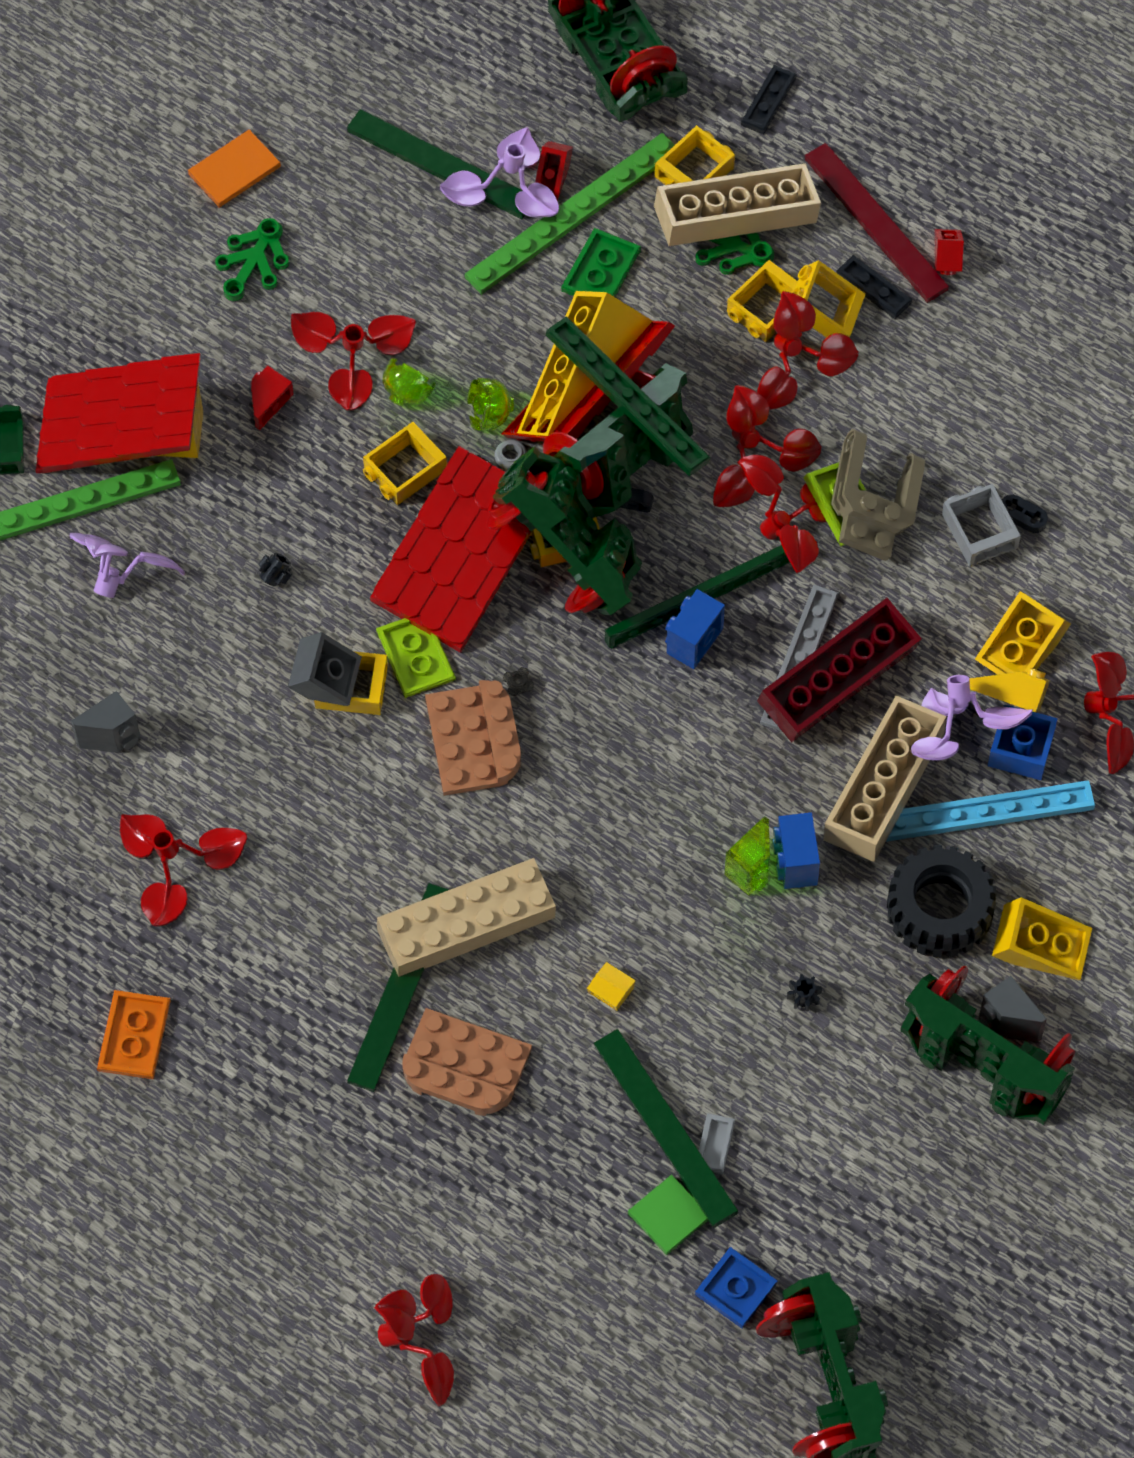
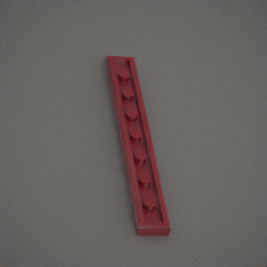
[805,143,949,303]

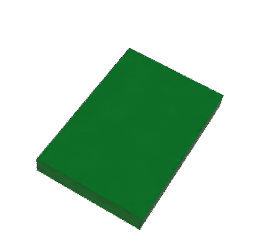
[561,228,641,297]

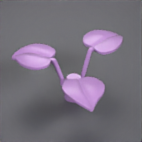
[440,127,559,218]
[70,533,185,598]
[911,675,1032,760]

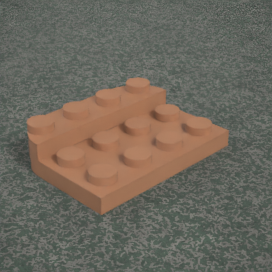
[425,680,521,796]
[402,1008,532,1116]

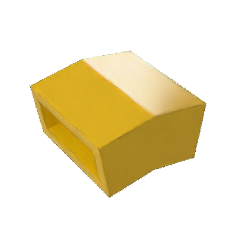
[587,962,636,1011]

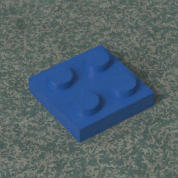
[695,1247,778,1329]

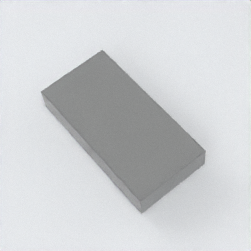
[699,1113,735,1175]

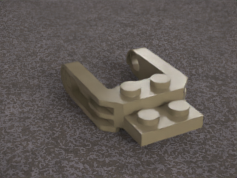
[831,429,925,561]

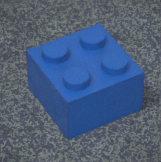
[665,589,725,669]
[988,704,1058,780]
[772,812,820,889]

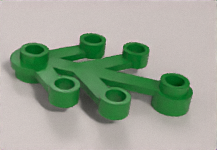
[215,218,289,301]
[695,232,774,275]

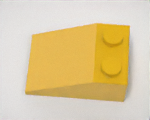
[975,591,1071,675]
[969,668,1050,713]
[992,897,1092,980]

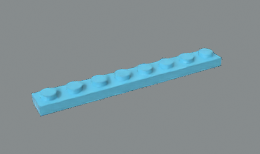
[886,780,1095,842]

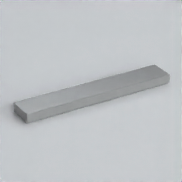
[760,584,839,731]

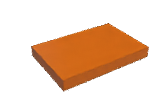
[188,129,281,208]
[97,990,171,1080]

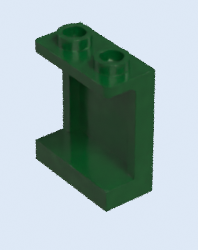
[0,405,24,475]

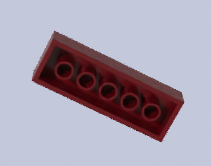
[757,598,922,743]

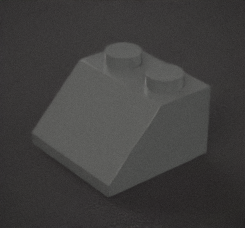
[288,632,362,706]
[71,691,141,753]
[979,976,1047,1043]

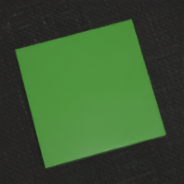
[628,1174,708,1256]

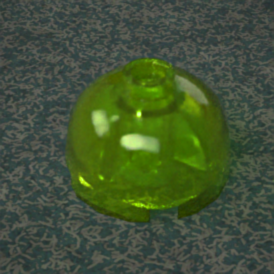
[382,358,437,407]
[467,378,514,430]

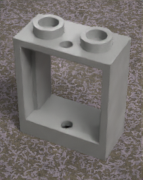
[942,484,1021,567]

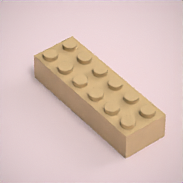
[654,163,821,246]
[824,696,946,862]
[377,858,556,977]

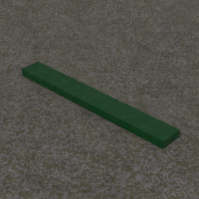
[347,109,525,220]
[546,316,711,477]
[605,545,790,649]
[347,883,449,1092]
[593,1028,739,1228]

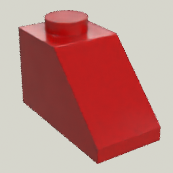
[535,141,573,202]
[935,229,964,275]
[251,365,294,430]

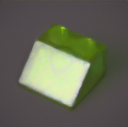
[724,816,770,896]

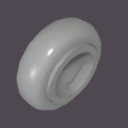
[494,440,527,470]

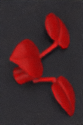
[757,291,859,410]
[291,312,416,411]
[713,385,822,507]
[737,455,827,574]
[1084,652,1134,774]
[120,814,247,926]
[374,1274,454,1407]

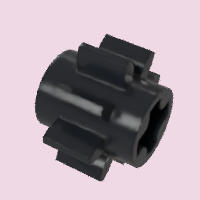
[258,553,293,586]
[787,974,822,1012]

